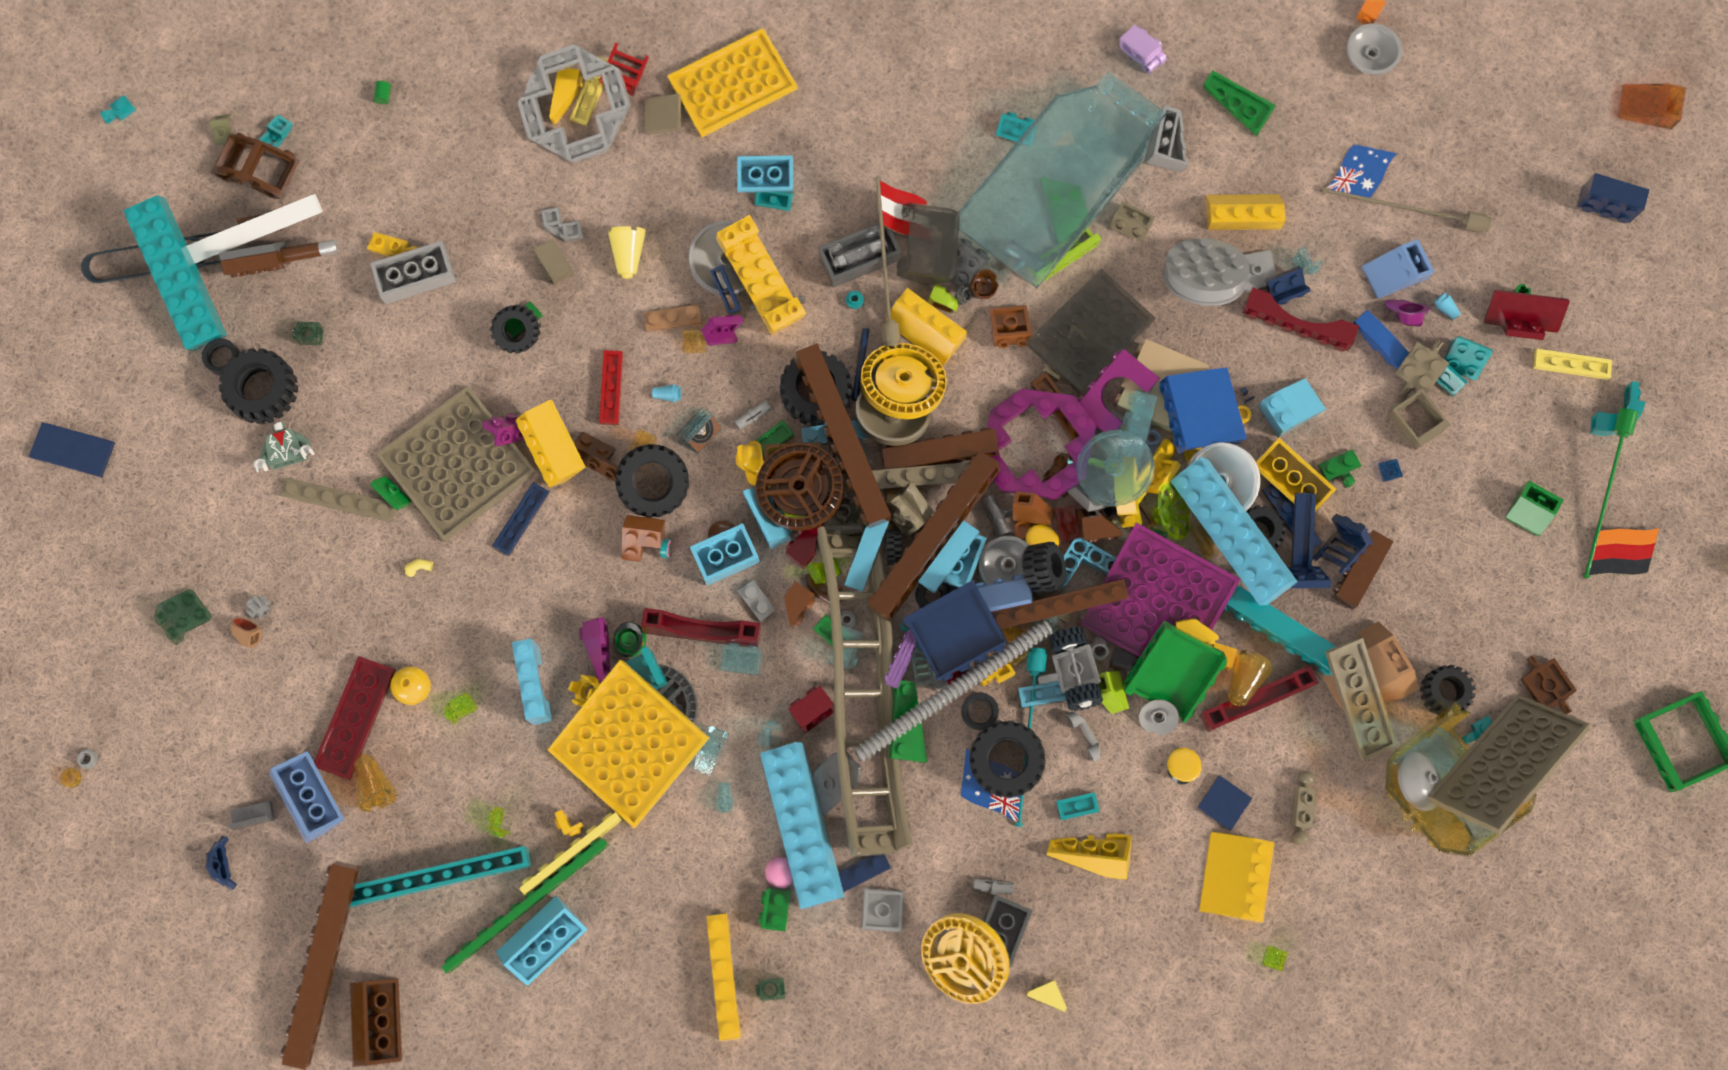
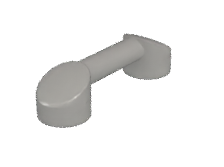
[1066,712,1100,762]

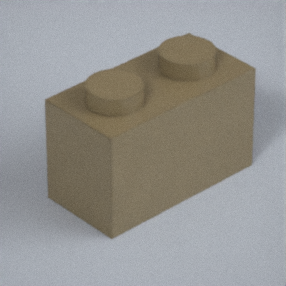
[534,238,574,285]

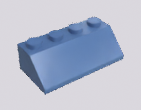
[955,574,1034,611]
[270,751,344,843]

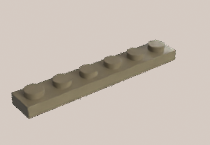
[280,478,395,522]

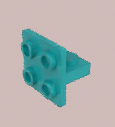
[1444,336,1493,381]

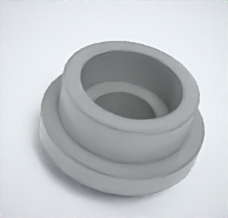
[77,749,98,769]

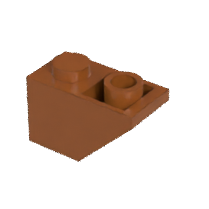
[1013,491,1054,526]
[784,581,815,628]

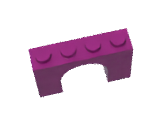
[1078,349,1160,437]

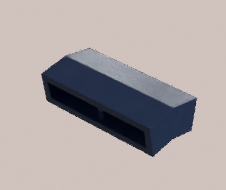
[710,266,742,315]

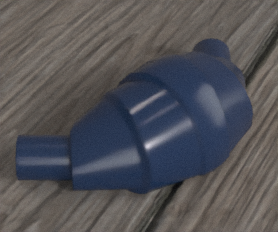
[205,836,237,890]

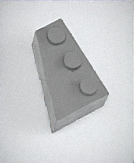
[1147,105,1188,173]

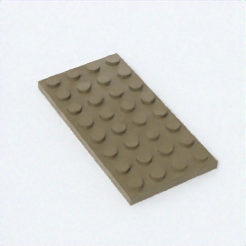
[1427,694,1590,835]

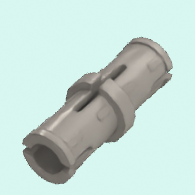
[733,400,771,430]
[973,878,1014,896]

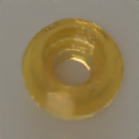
[61,768,82,788]

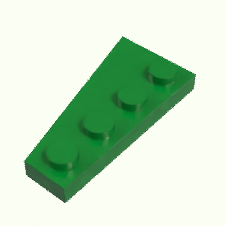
[1202,70,1276,137]
[888,680,927,763]

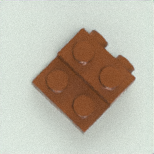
[989,305,1032,349]

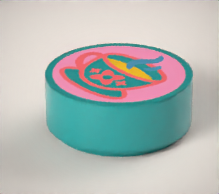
[660,539,672,559]

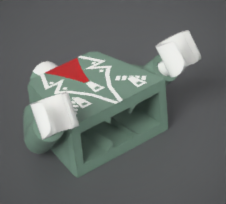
[253,422,315,472]

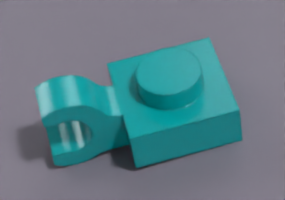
[100,95,136,124]
[1462,715,1492,744]

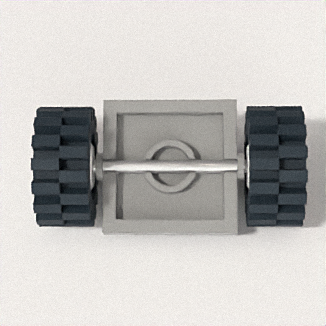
[1049,627,1103,711]

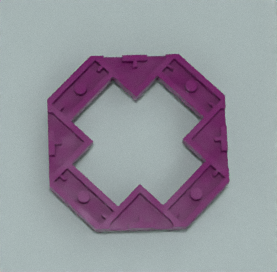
[987,389,1096,500]

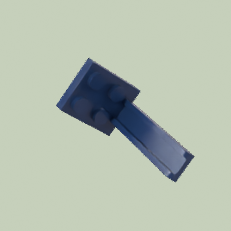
[1287,492,1331,588]

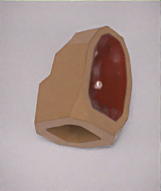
[230,617,262,648]

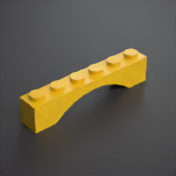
[706,914,741,1041]

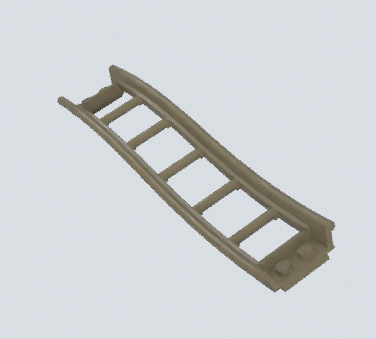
[817,527,913,857]

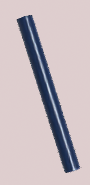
[851,328,869,401]

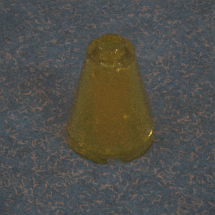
[1228,650,1273,706]
[355,754,398,812]

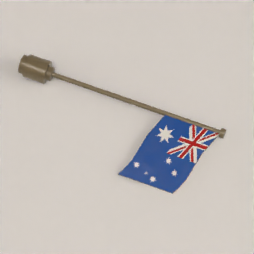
[1322,144,1492,233]

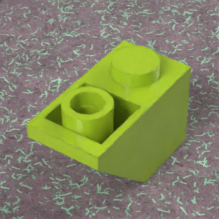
[1097,671,1129,714]

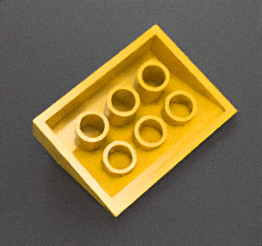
[1199,832,1274,923]

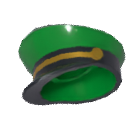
[612,622,647,657]

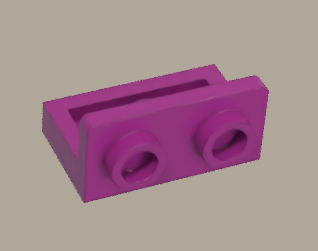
[701,315,744,346]
[483,413,525,446]

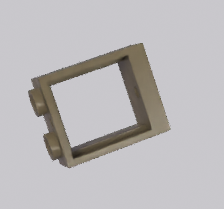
[1388,389,1451,450]

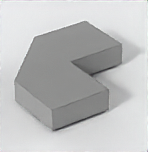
[541,207,584,242]

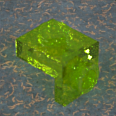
[808,557,842,584]
[444,692,478,725]
[488,806,511,838]

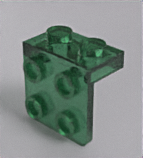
[154,589,212,645]

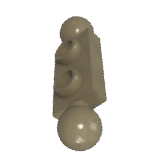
[1291,770,1316,846]

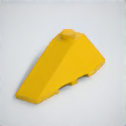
[1047,833,1132,880]

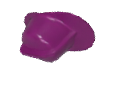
[1385,299,1431,327]

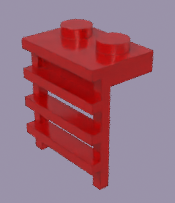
[599,42,649,96]

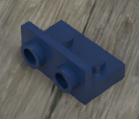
[1265,266,1311,305]

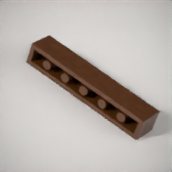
[882,427,1000,469]

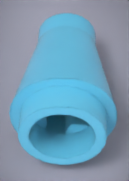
[1433,292,1461,320]
[652,384,681,403]

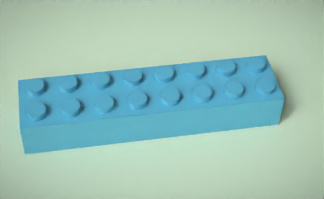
[1171,457,1298,605]
[760,742,845,909]

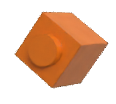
[1356,0,1386,25]

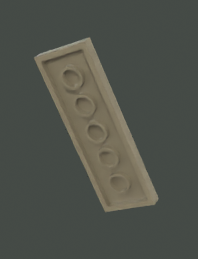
[1325,637,1398,761]

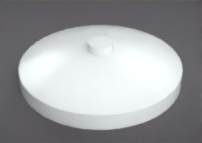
[1187,443,1260,511]

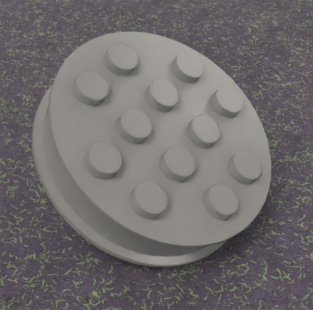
[1164,238,1249,306]

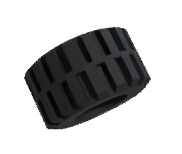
[490,305,541,354]
[1246,505,1286,550]
[1022,541,1066,593]
[1420,665,1476,716]

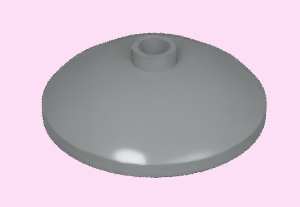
[1347,24,1402,75]
[979,536,1030,585]
[1398,752,1441,811]

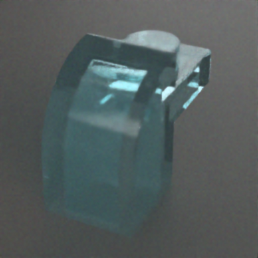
[693,726,729,776]

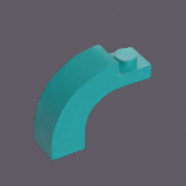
[1590,381,1645,436]

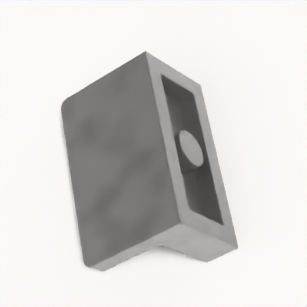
[228,801,275,830]

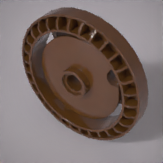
[756,443,844,531]

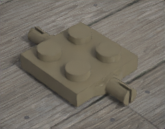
[1394,339,1449,397]

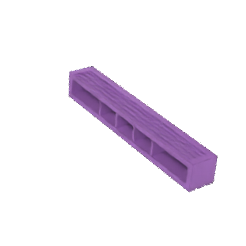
[884,608,921,689]

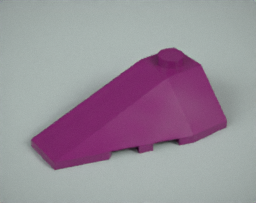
[579,617,611,684]

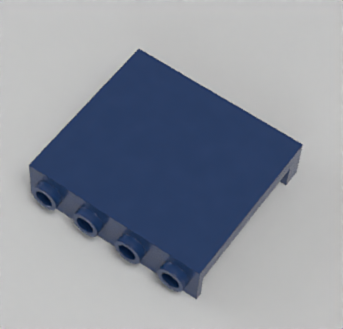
[903,580,1008,682]

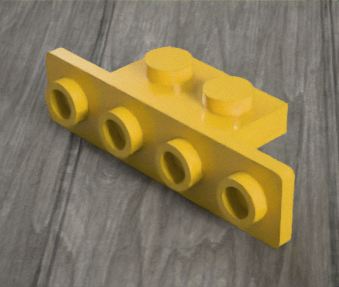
[1137,439,1181,505]

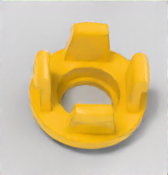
[568,675,600,706]

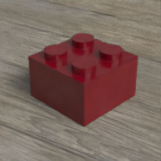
[788,686,835,734]

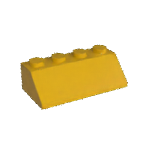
[1206,194,1286,230]
[886,288,967,366]
[515,399,585,488]
[1256,438,1337,512]

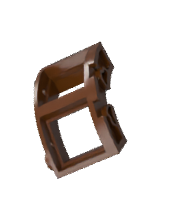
[211,132,300,199]

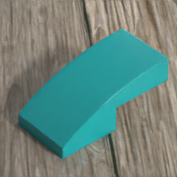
[259,114,293,156]

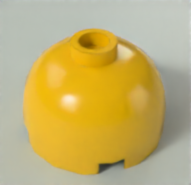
[390,666,431,705]

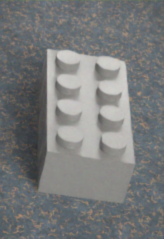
[370,241,457,304]

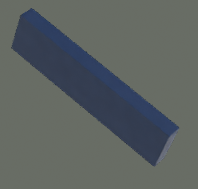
[492,482,550,556]

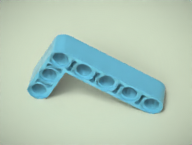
[1060,538,1116,590]

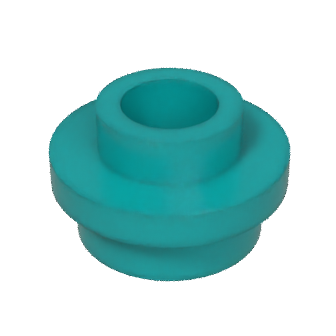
[845,291,864,309]

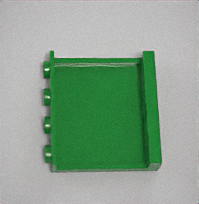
[1122,620,1227,723]

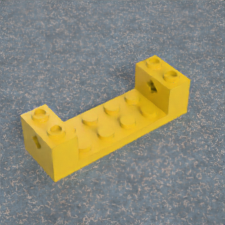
[716,215,806,336]

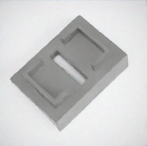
[1068,485,1111,512]

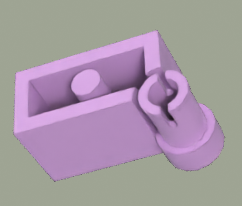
[1120,25,1167,74]

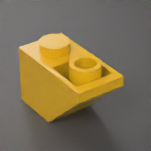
[1175,618,1219,645]

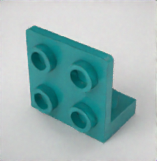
[625,646,668,690]

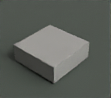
[1038,673,1059,685]

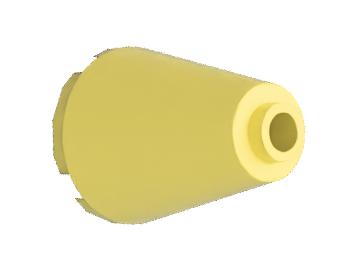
[608,226,645,279]

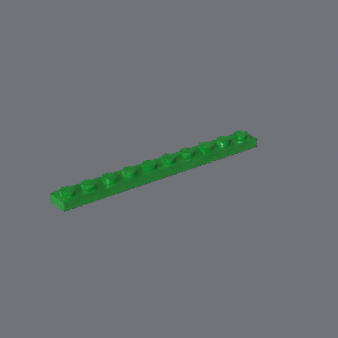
[441,838,610,974]

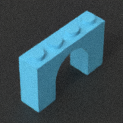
[512,638,553,725]

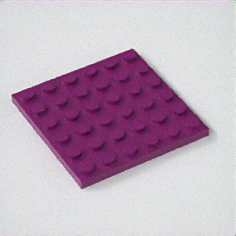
[1080,522,1241,657]

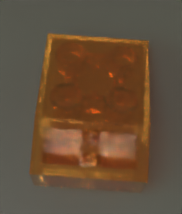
[1618,83,1686,130]

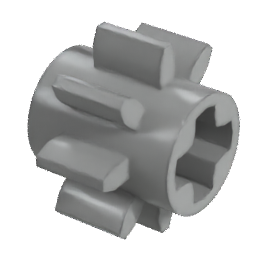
[245,595,271,619]

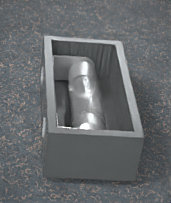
[818,223,901,288]

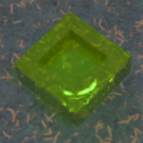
[1261,945,1288,972]

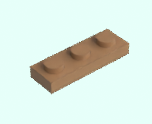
[644,304,702,332]

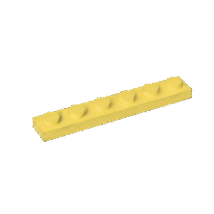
[519,812,622,895]

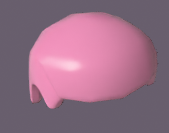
[765,857,793,889]

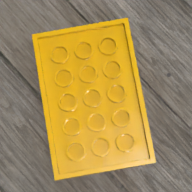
[667,28,797,138]

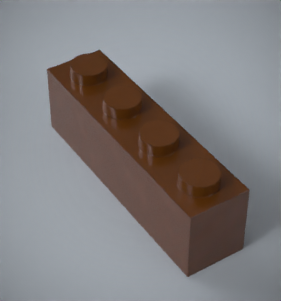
[1333,530,1394,609]

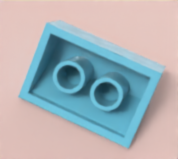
[737,155,794,192]
[743,488,792,549]
[690,523,760,586]

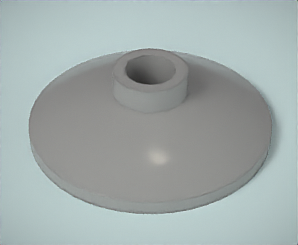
[1139,699,1179,735]

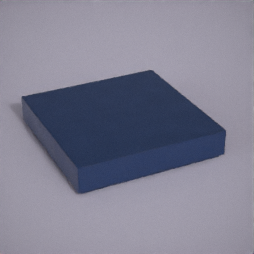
[1197,775,1252,831]

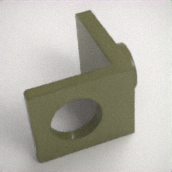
[209,114,232,145]

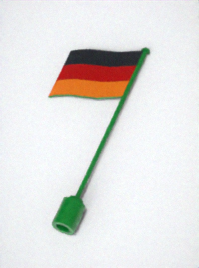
[1583,408,1659,579]

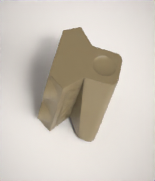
[886,481,934,536]

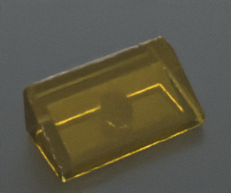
[1189,522,1220,561]

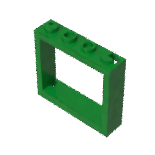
[1633,691,1728,793]

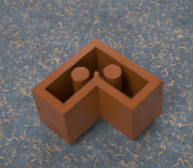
[621,515,665,562]

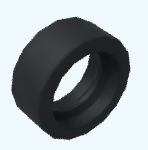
[202,338,240,376]
[961,692,999,731]

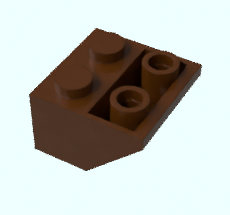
[1076,508,1123,542]

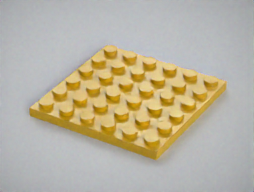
[548,660,710,828]

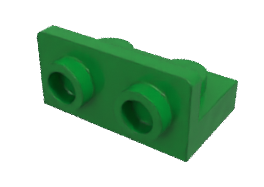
[758,888,791,932]

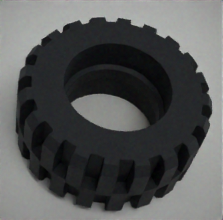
[219,348,298,424]
[780,351,852,426]
[615,444,689,518]
[969,720,1046,798]

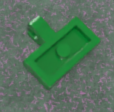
[1318,449,1362,488]

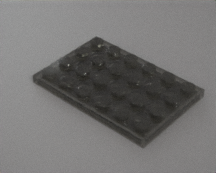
[1025,269,1156,394]

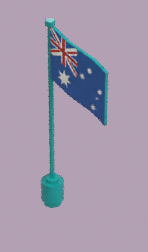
[961,648,1047,827]

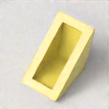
[1026,980,1067,1012]

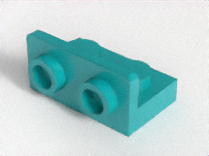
[995,111,1038,146]

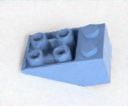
[1362,239,1434,299]

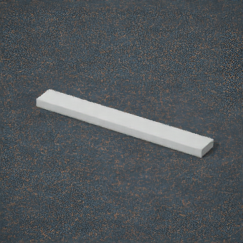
[186,194,323,264]

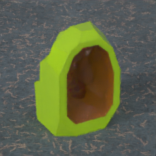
[928,284,958,313]

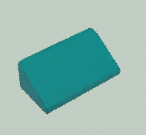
[754,191,794,211]

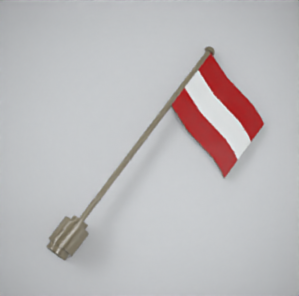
[874,177,930,347]

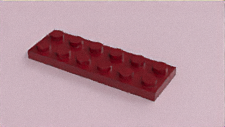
[314,656,396,780]

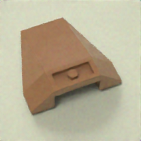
[1321,621,1419,709]

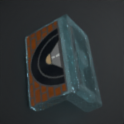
[677,408,723,453]

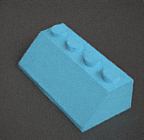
[496,896,588,986]

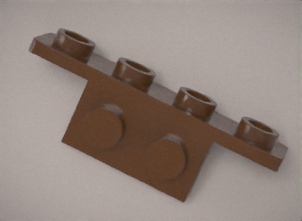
[573,431,618,481]

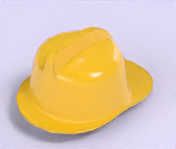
[735,440,764,486]

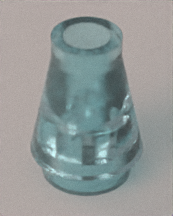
[715,782,735,813]

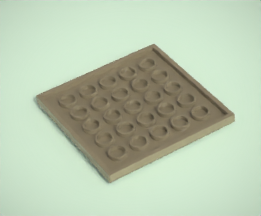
[376,386,537,542]

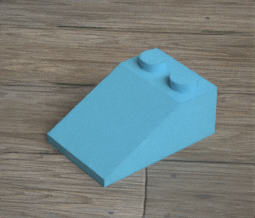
[1258,378,1326,437]
[943,535,987,588]

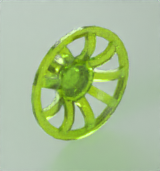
[1153,483,1190,540]

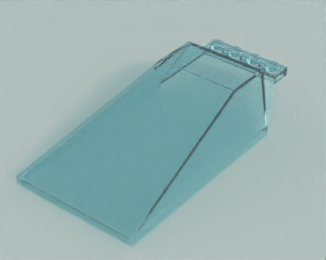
[951,71,1166,289]

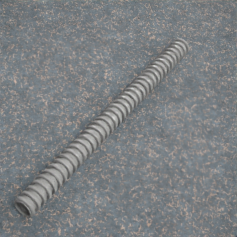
[854,619,1052,762]

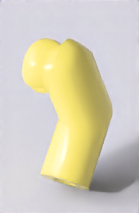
[404,559,434,577]

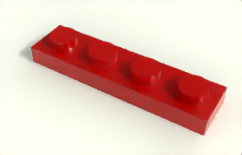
[599,350,623,425]

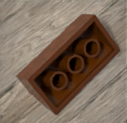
[350,978,402,1067]

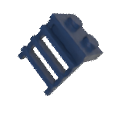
[1313,513,1373,575]

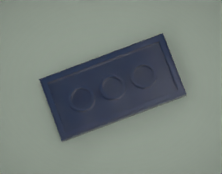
[29,422,115,478]

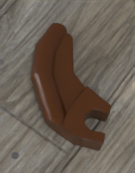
[805,574,844,604]

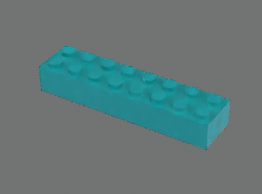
[123,195,228,351]

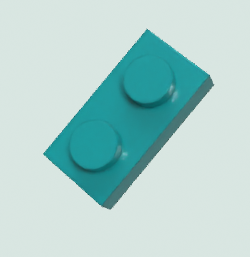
[1436,365,1467,397]
[1056,792,1100,821]

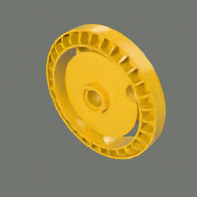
[860,343,947,419]
[921,913,1009,1004]

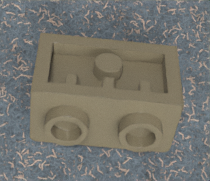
[1110,201,1155,242]

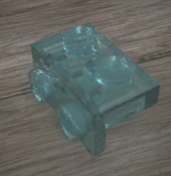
[828,625,864,671]
[720,643,763,676]

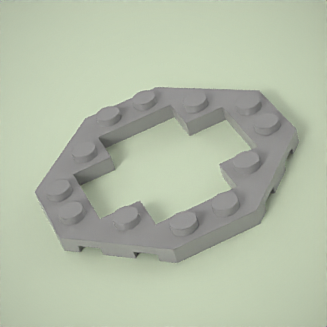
[518,44,631,163]

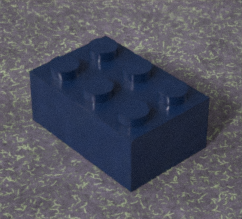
[1577,173,1650,223]

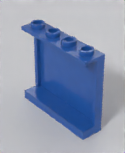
[1159,367,1247,454]

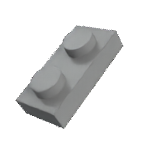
[738,580,776,622]

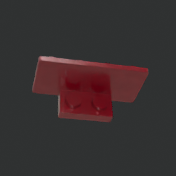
[1484,290,1570,340]

